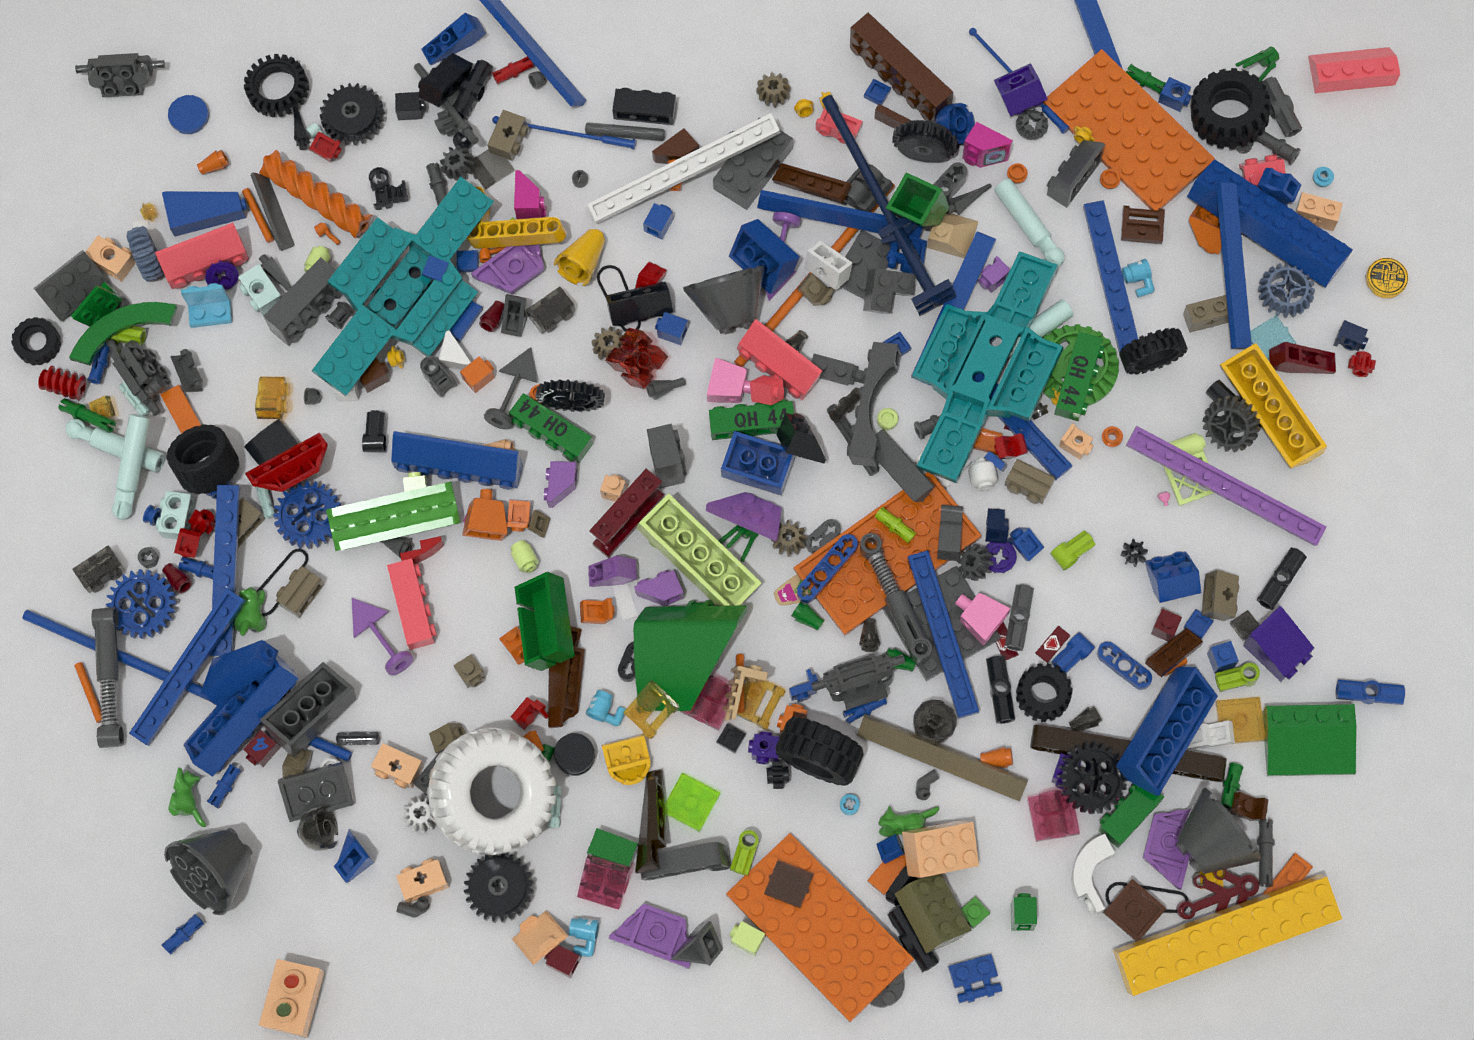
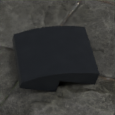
[244,419,299,465]

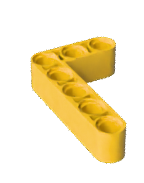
[467,186,566,249]

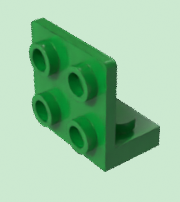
[71,282,123,327]

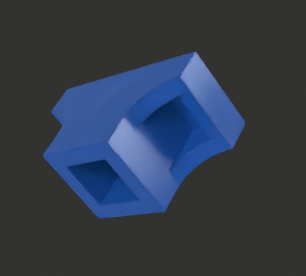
[1258,168,1301,206]

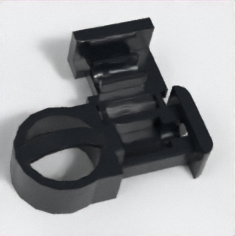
[369,167,408,210]

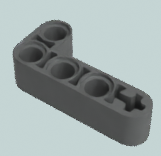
[895,162,967,229]
[641,842,730,881]

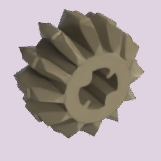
[756,72,791,108]
[591,326,627,362]
[771,519,807,557]

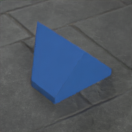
[334,830,374,883]

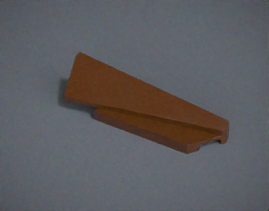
[548,626,585,728]

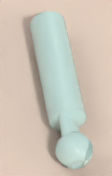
[994,178,1065,266]
[997,299,1073,360]
[112,414,150,520]
[66,419,165,473]

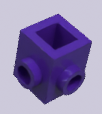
[748,732,780,765]

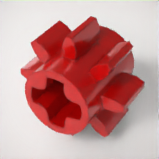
[1348,351,1376,377]
[188,509,216,535]

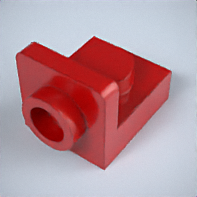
[174,528,201,558]
[510,697,549,730]

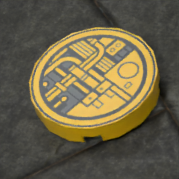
[1365,258,1408,298]

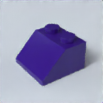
[994,63,1047,116]

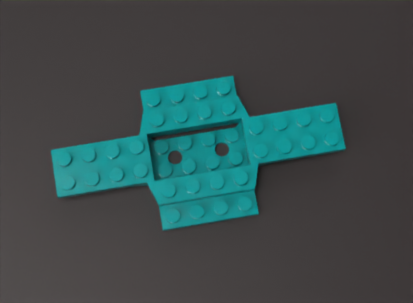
[311,177,494,397]
[912,251,1063,483]

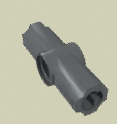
[1263,76,1302,137]
[1004,584,1034,652]

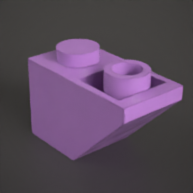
[544,461,578,508]
[588,555,637,587]
[634,570,684,606]

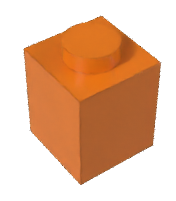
[460,356,495,393]

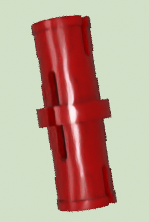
[492,56,534,84]

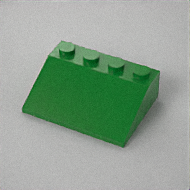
[1262,704,1357,776]

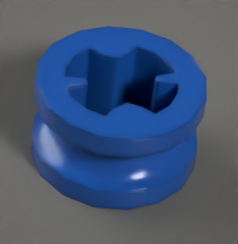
[143,505,162,526]

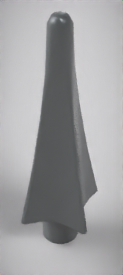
[946,184,992,215]
[259,254,291,291]

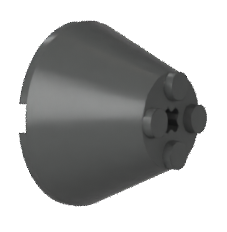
[683,265,764,334]
[1175,788,1262,874]
[164,828,253,915]

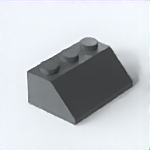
[1046,140,1105,208]

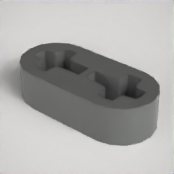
[806,519,841,554]

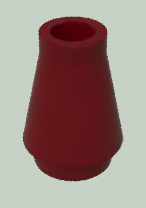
[479,300,504,332]
[162,563,192,594]

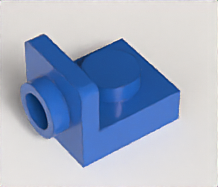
[1007,527,1044,561]

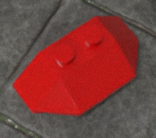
[245,433,328,492]

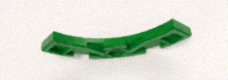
[69,302,178,366]

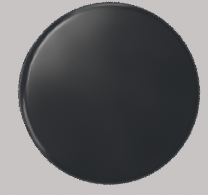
[554,733,595,776]

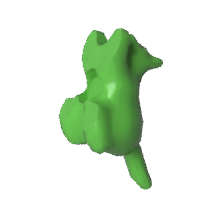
[234,587,266,636]
[168,767,206,827]
[878,806,939,837]

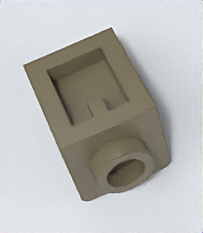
[797,273,834,306]
[453,654,486,688]

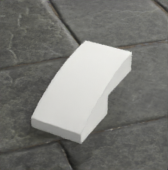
[1188,720,1235,749]

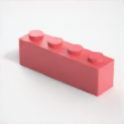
[387,558,437,650]

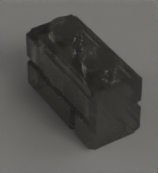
[526,287,576,334]
[72,545,126,593]

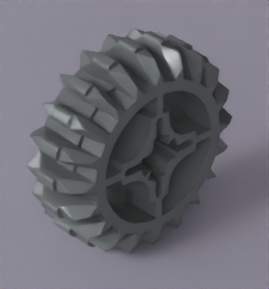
[1203,395,1260,452]

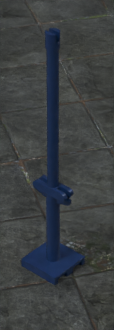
[822,95,957,316]

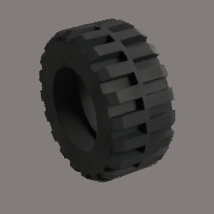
[1191,68,1270,149]
[775,717,864,786]

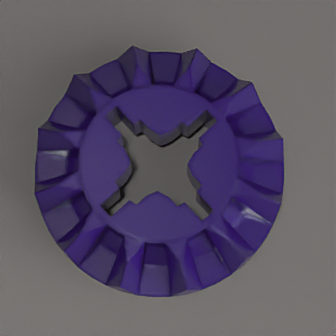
[205,260,239,290]
[986,542,1017,574]

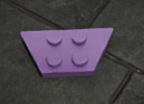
[471,230,545,295]
[706,492,781,541]
[1142,809,1191,890]
[609,904,690,969]

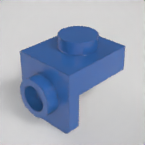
[789,669,818,702]

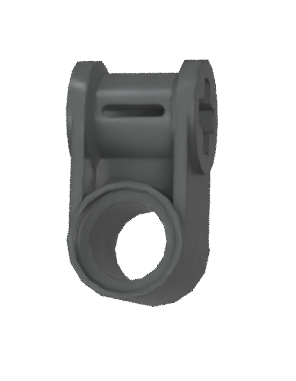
[420,356,457,397]

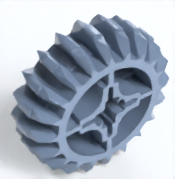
[126,226,164,282]
[1258,263,1315,318]

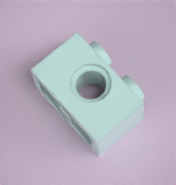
[238,264,281,316]

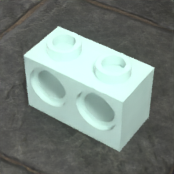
[156,491,195,539]

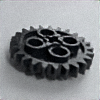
[536,379,605,412]
[1057,742,1128,814]

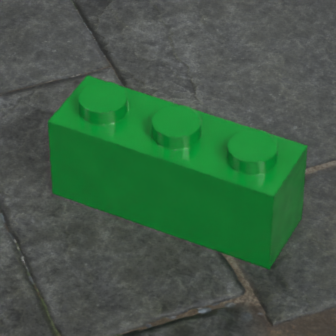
[1098,784,1164,848]

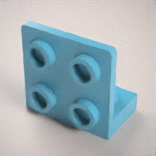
[181,283,232,328]

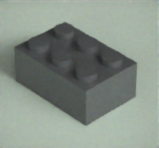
[647,423,687,489]

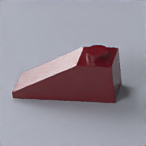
[1269,342,1336,374]

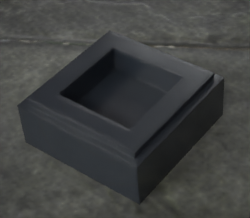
[716,723,746,753]

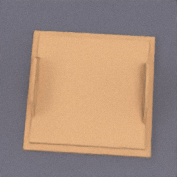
[512,911,568,965]

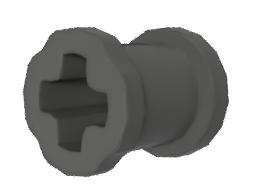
[326,301,353,329]

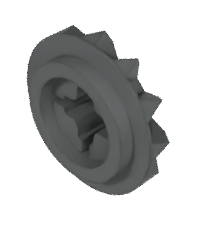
[1016,108,1048,140]

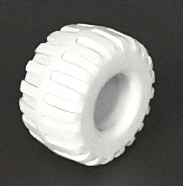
[427,728,556,855]

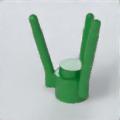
[1236,46,1280,82]
[718,525,759,562]

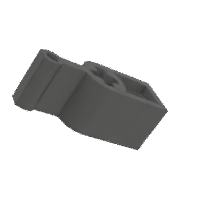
[937,505,963,561]

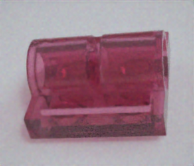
[680,676,736,731]
[1027,790,1080,842]
[577,855,630,910]

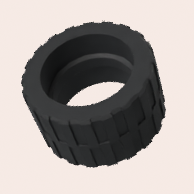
[166,424,239,494]

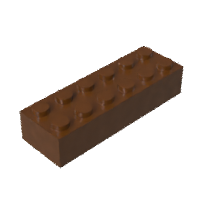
[850,12,954,122]

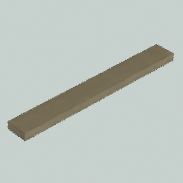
[857,714,1028,802]

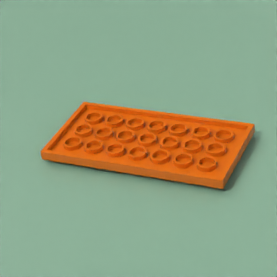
[1043,49,1216,210]
[793,472,982,636]
[726,833,914,1023]

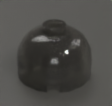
[913,699,957,745]
[297,806,338,851]

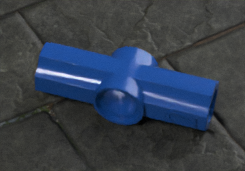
[1335,679,1405,705]

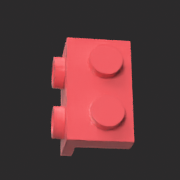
[816,108,863,144]
[1239,154,1286,188]

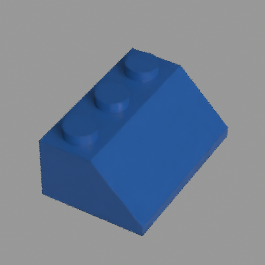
[729,219,800,294]

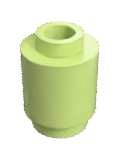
[304,246,331,272]
[510,540,539,573]

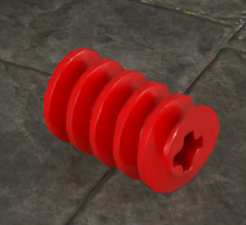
[38,366,86,401]

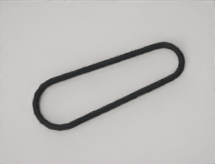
[597,265,641,333]
[257,549,308,616]
[1105,882,1189,913]

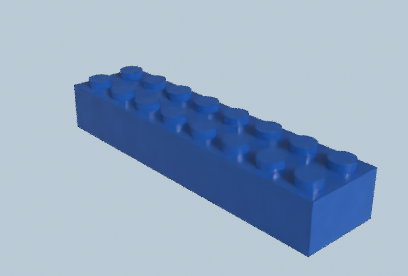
[1187,159,1353,288]

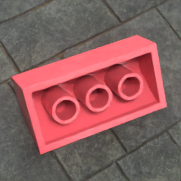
[1308,47,1400,93]
[155,223,249,289]
[737,319,822,400]

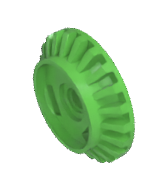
[1043,324,1119,406]

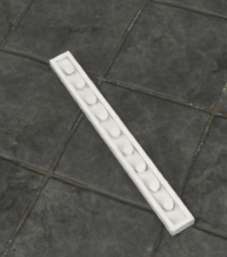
[587,113,781,224]

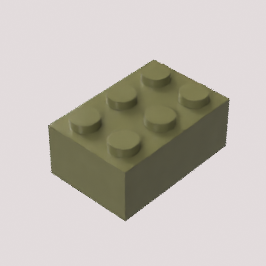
[895,874,972,954]

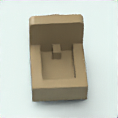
[429,723,466,753]
[282,749,312,778]

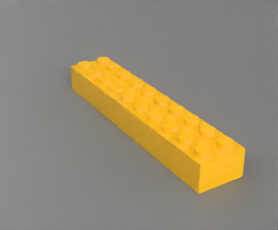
[1113,874,1342,996]

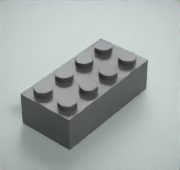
[713,117,793,210]
[263,257,342,346]

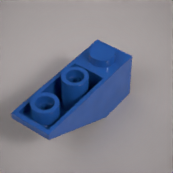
[421,13,486,65]

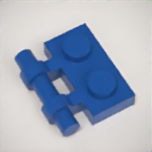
[886,234,927,274]
[948,954,1002,1003]

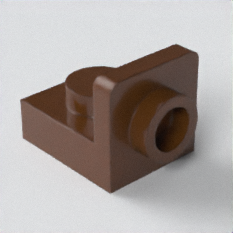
[1231,792,1269,821]

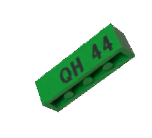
[1054,331,1105,422]
[509,393,594,463]
[709,399,794,440]

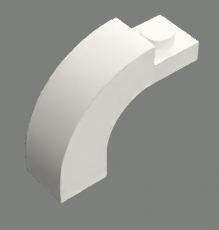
[1071,834,1115,916]

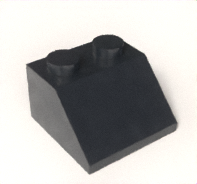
[776,413,826,464]

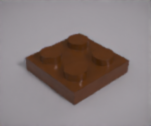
[1103,879,1167,941]

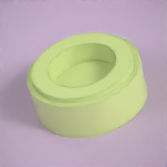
[877,408,898,430]

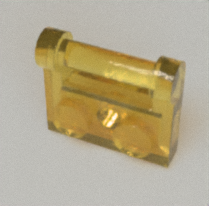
[623,680,679,739]
[737,681,786,730]

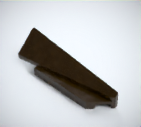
[635,769,666,874]

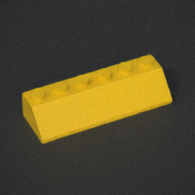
[1220,343,1327,469]

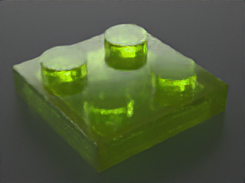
[665,773,721,832]

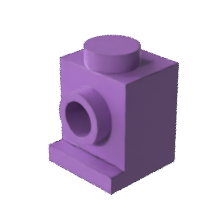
[978,256,1010,293]

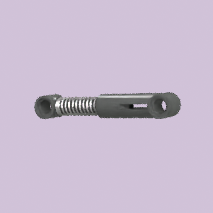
[860,533,932,664]
[91,607,124,748]

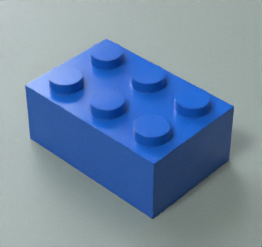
[721,431,795,496]

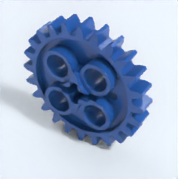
[273,481,342,549]
[106,569,177,639]

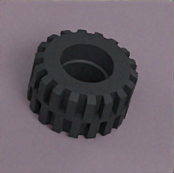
[1016,663,1073,722]

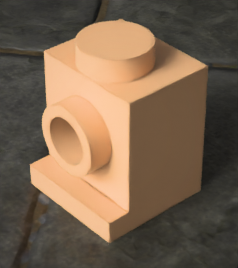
[1059,423,1094,460]
[600,475,628,502]

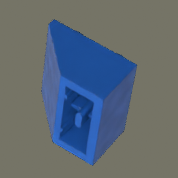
[1145,551,1201,603]

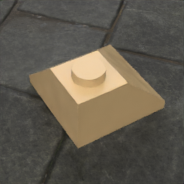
[927,214,978,258]

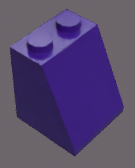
[1243,606,1314,682]

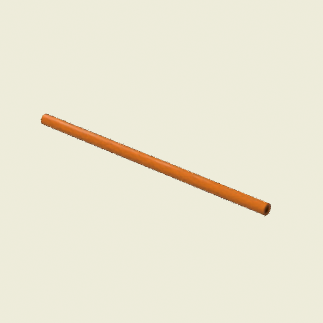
[734,183,895,367]

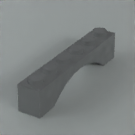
[847,342,901,467]

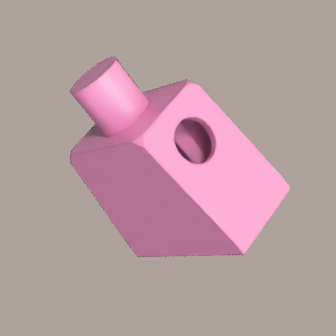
[707,358,751,403]
[955,593,1010,645]

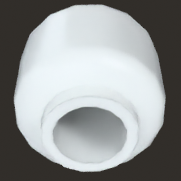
[968,458,998,491]

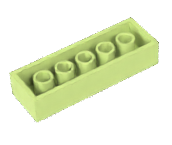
[636,493,761,606]

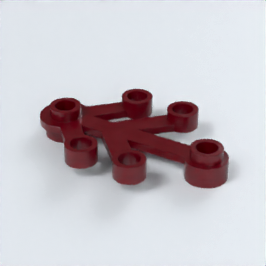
[1176,869,1259,919]

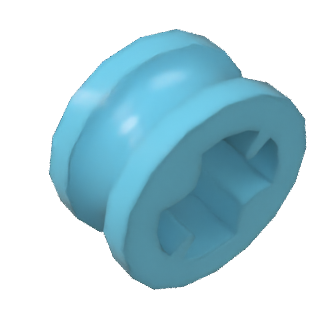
[840,794,860,815]

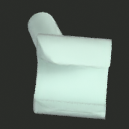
[306,123,335,140]

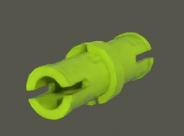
[875,507,916,543]

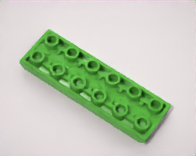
[326,481,461,551]

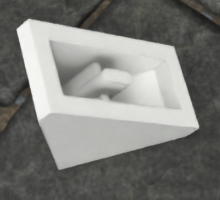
[439,331,471,370]

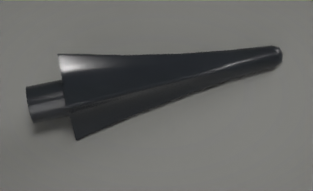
[293,108,310,150]

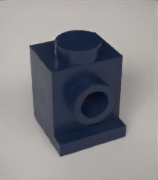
[1333,320,1369,351]
[985,508,1009,543]

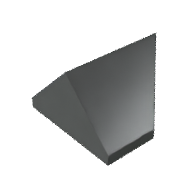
[671,921,723,966]

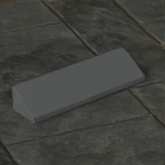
[250,172,295,251]
[875,429,935,502]

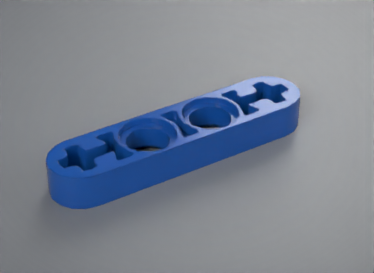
[797,534,858,603]

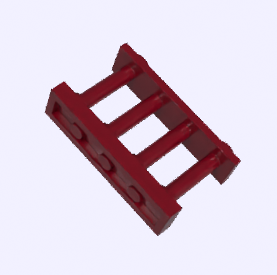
[589,468,665,558]

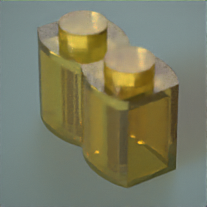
[255,376,290,419]

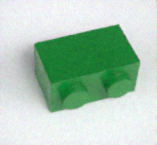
[587,828,638,873]
[1010,893,1037,931]

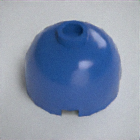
[935,103,975,144]

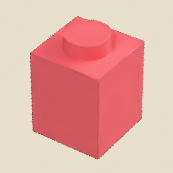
[750,375,784,405]

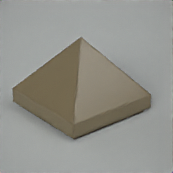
[528,510,550,538]

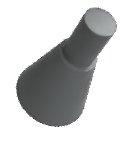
[646,377,686,400]
[379,537,412,558]

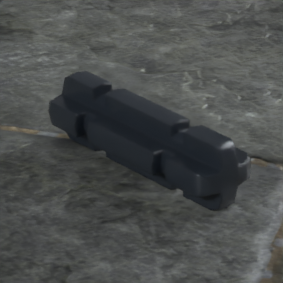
[336,732,380,745]

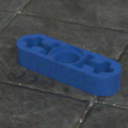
[1097,642,1152,690]

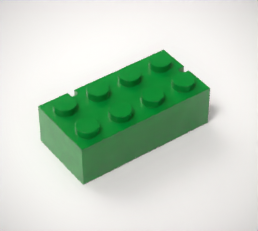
[514,572,575,671]

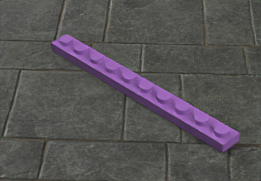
[1126,426,1327,546]

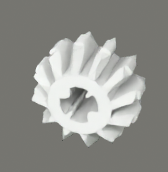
[402,795,436,833]

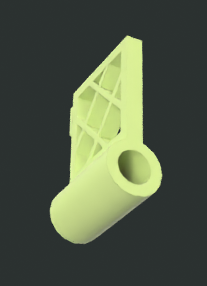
[1162,433,1214,506]

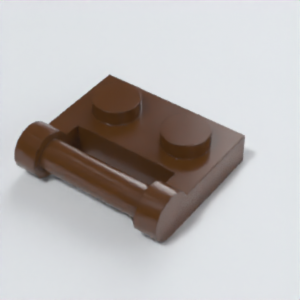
[1121,205,1165,244]

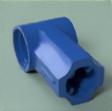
[1051,632,1095,674]

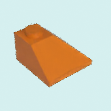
[1189,204,1222,254]

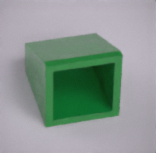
[886,172,949,226]

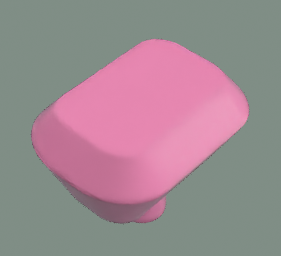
[1157,491,1170,506]

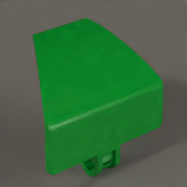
[633,600,747,711]

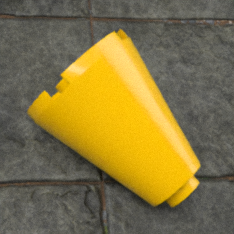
[554,229,605,286]

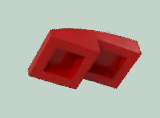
[400,536,444,564]

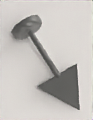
[484,347,537,429]

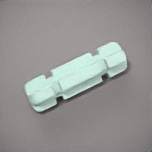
[119,382,150,416]
[255,487,275,519]
[547,785,561,828]

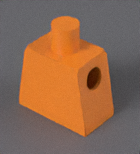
[462,489,507,541]

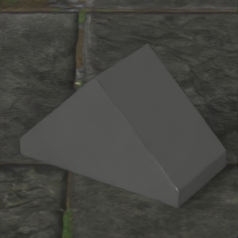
[501,294,529,337]

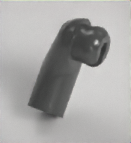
[915,770,939,800]
[396,897,430,918]

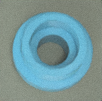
[1313,167,1334,187]

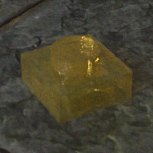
[89,396,116,418]

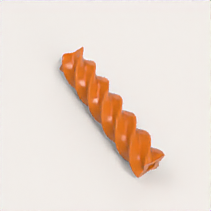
[259,150,373,239]

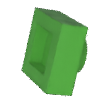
[961,897,990,929]

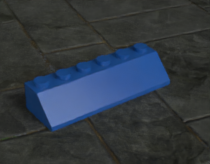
[391,431,523,490]
[183,655,299,777]
[1116,667,1218,796]

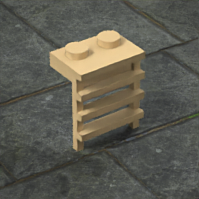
[722,665,768,721]

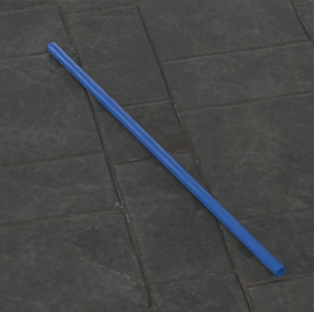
[22,610,352,762]

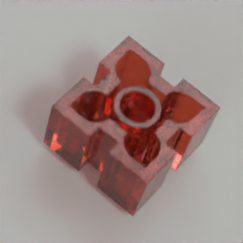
[605,328,668,389]

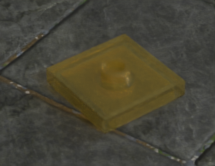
[1215,697,1266,744]

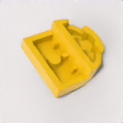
[602,734,650,785]

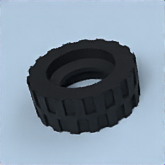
[11,317,61,365]

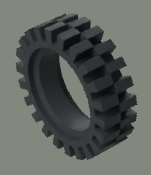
[244,54,309,117]
[1119,328,1188,375]

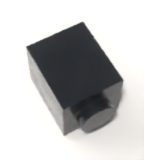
[395,92,426,121]

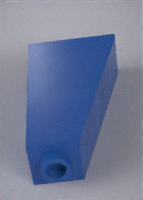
[162,191,248,237]
[200,640,278,706]

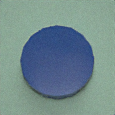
[168,95,209,134]

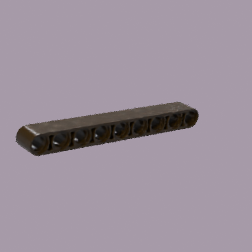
[1030,725,1227,782]

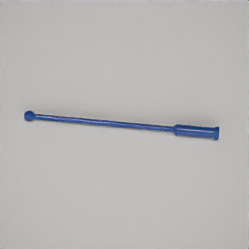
[969,28,1069,134]
[492,116,636,150]

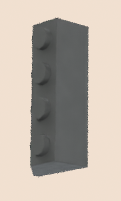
[260,662,356,758]

